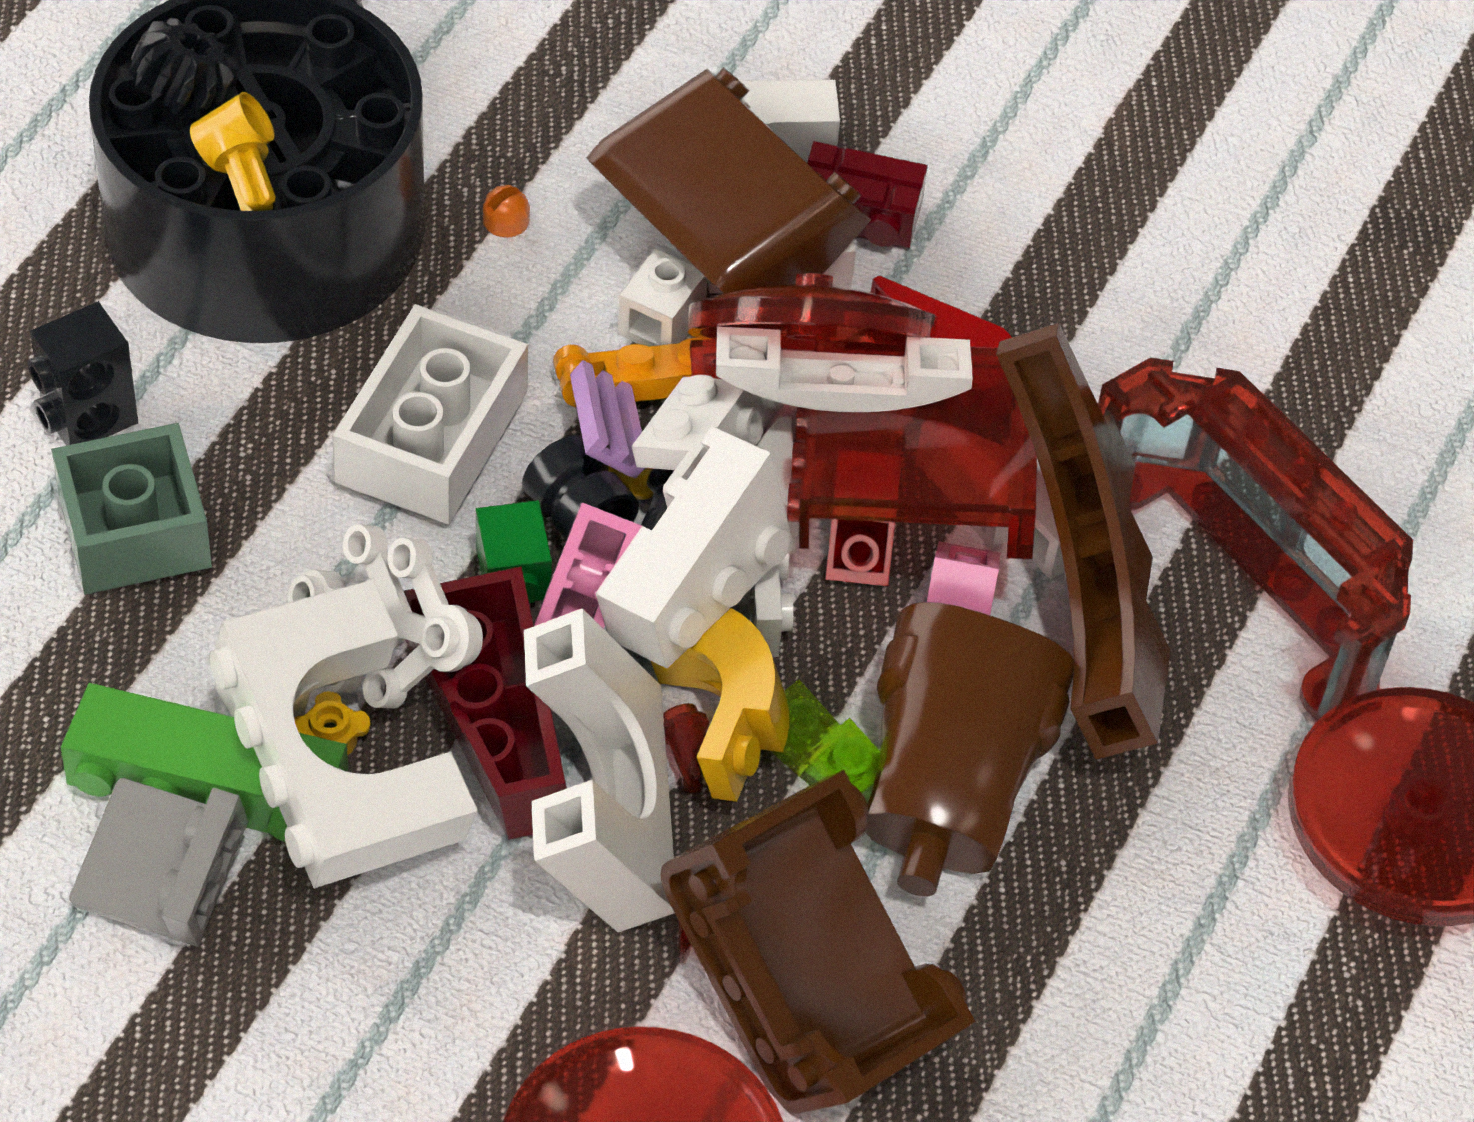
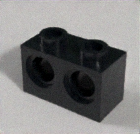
[27,301,138,446]

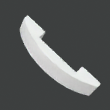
[716,327,973,413]

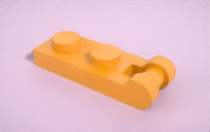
[553,338,721,407]

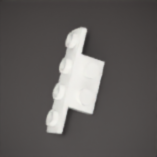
[632,375,784,508]

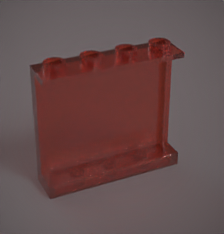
[787,340,1037,559]

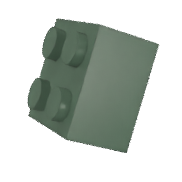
[51,423,212,595]

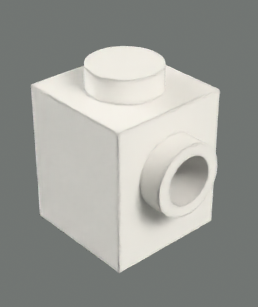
[618,248,707,346]

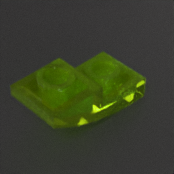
[771,680,880,794]

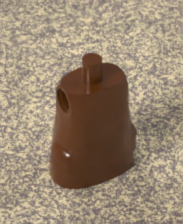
[866,602,1075,896]

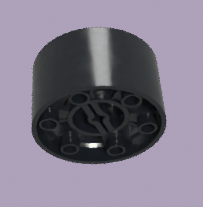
[89,0,425,343]

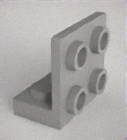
[69,778,248,947]

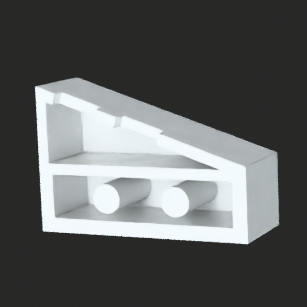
[595,426,794,669]

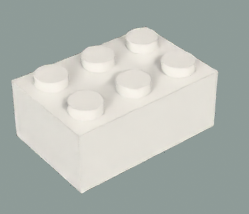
[332,304,528,524]

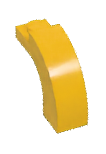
[650,608,789,802]

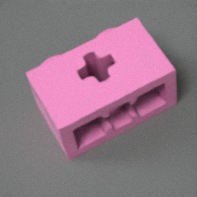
[534,502,644,629]

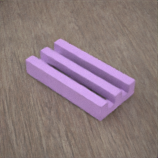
[570,360,645,478]

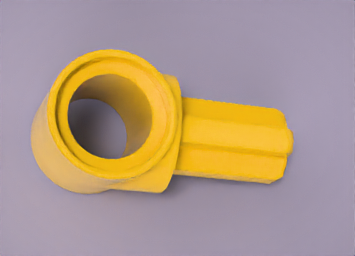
[190,92,276,211]

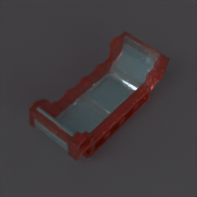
[1098,357,1413,734]

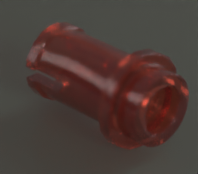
[663,703,710,793]

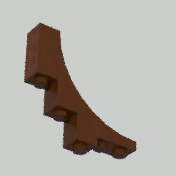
[996,323,1171,760]

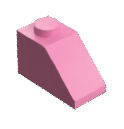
[926,541,1001,615]

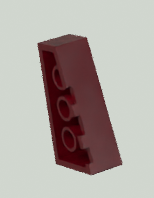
[404,567,567,840]

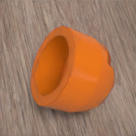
[483,185,530,237]

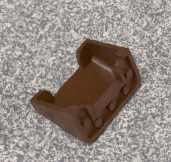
[586,67,871,328]
[660,770,976,1114]

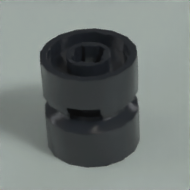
[522,435,639,541]

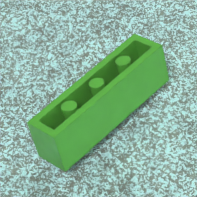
[61,683,348,842]

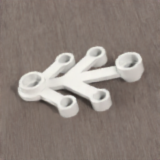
[288,524,483,708]

